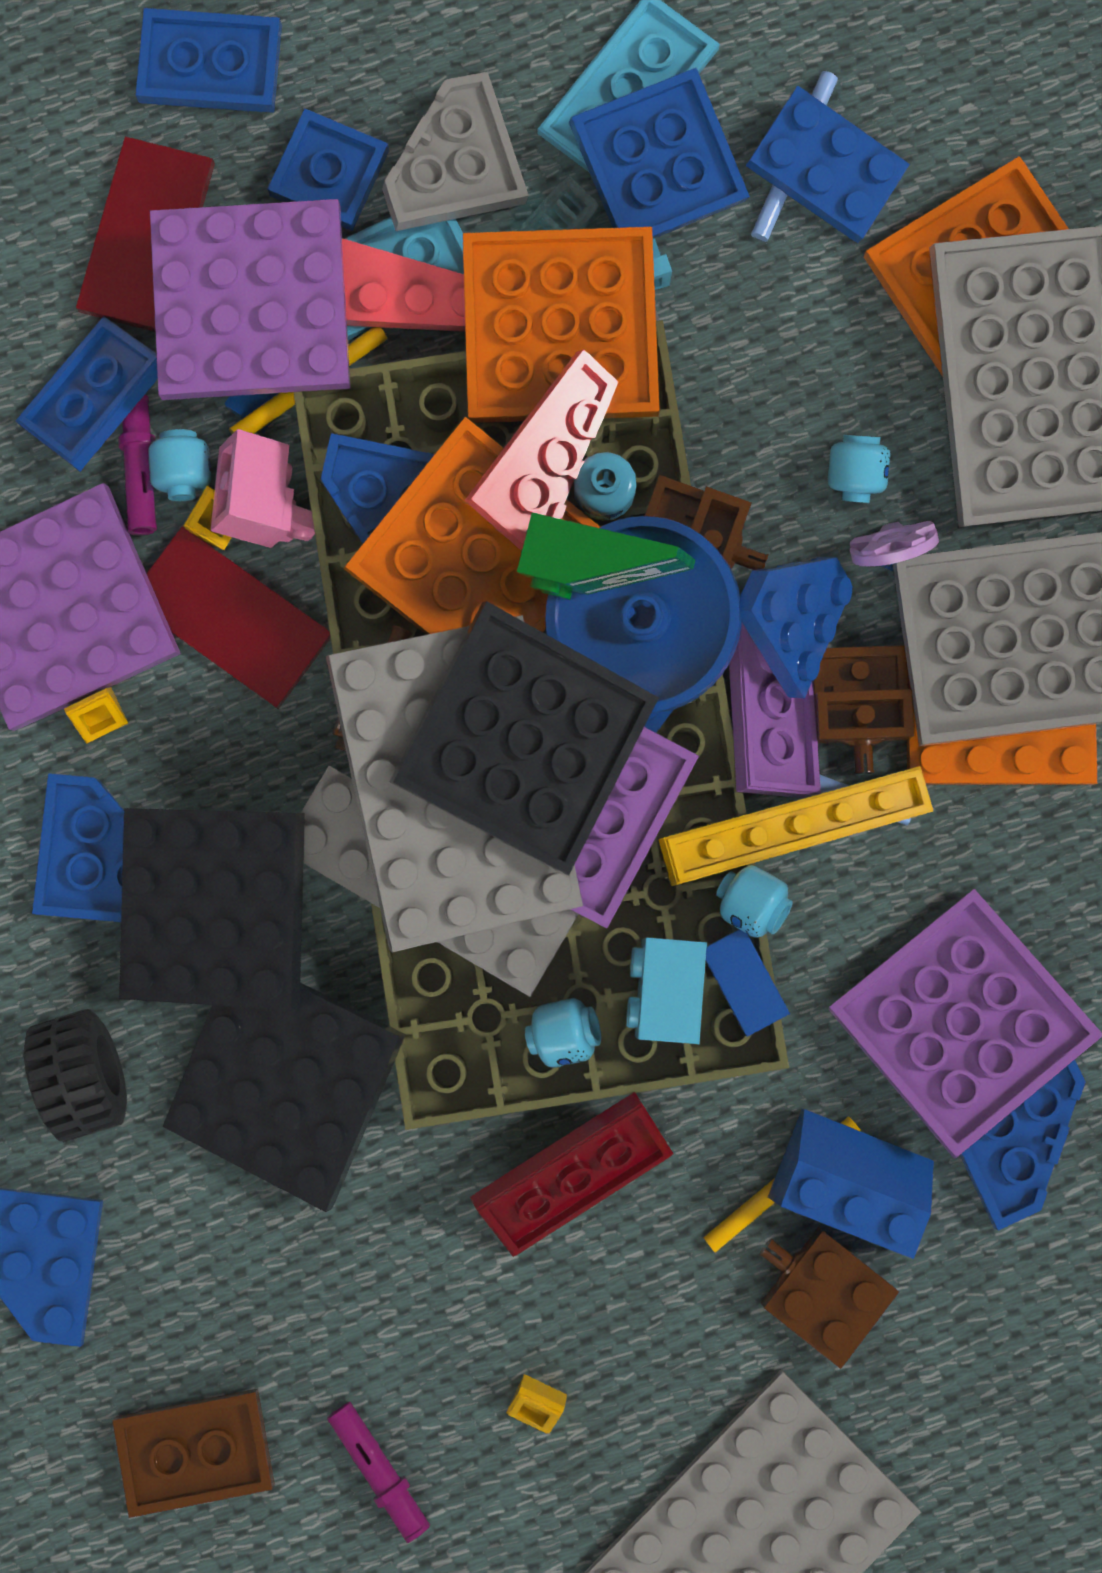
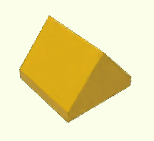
[183,486,232,550]
[64,687,128,744]
[506,1374,567,1434]

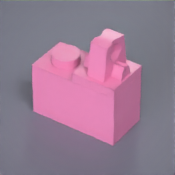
[211,429,315,548]

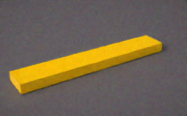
[658,766,933,886]

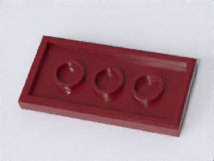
[76,136,215,332]
[147,526,331,709]
[470,1092,673,1257]

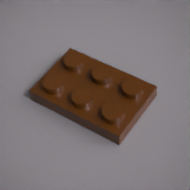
[112,1388,275,1518]

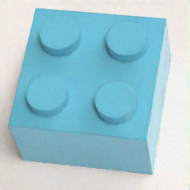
[626,938,707,1044]

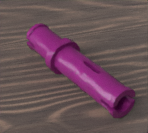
[118,395,157,535]
[326,1401,430,1543]

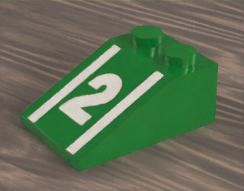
[517,512,696,600]

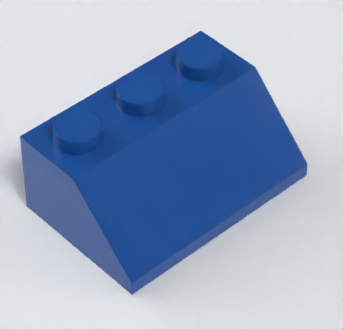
[768,1108,934,1259]

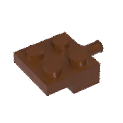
[645,475,769,570]
[813,646,914,774]
[759,1227,899,1369]

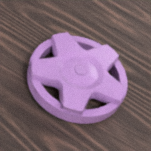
[850,521,939,566]

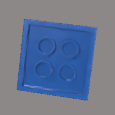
[569,68,750,239]

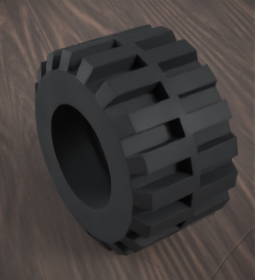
[24,1009,127,1143]

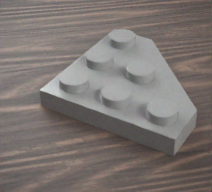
[382,72,529,231]

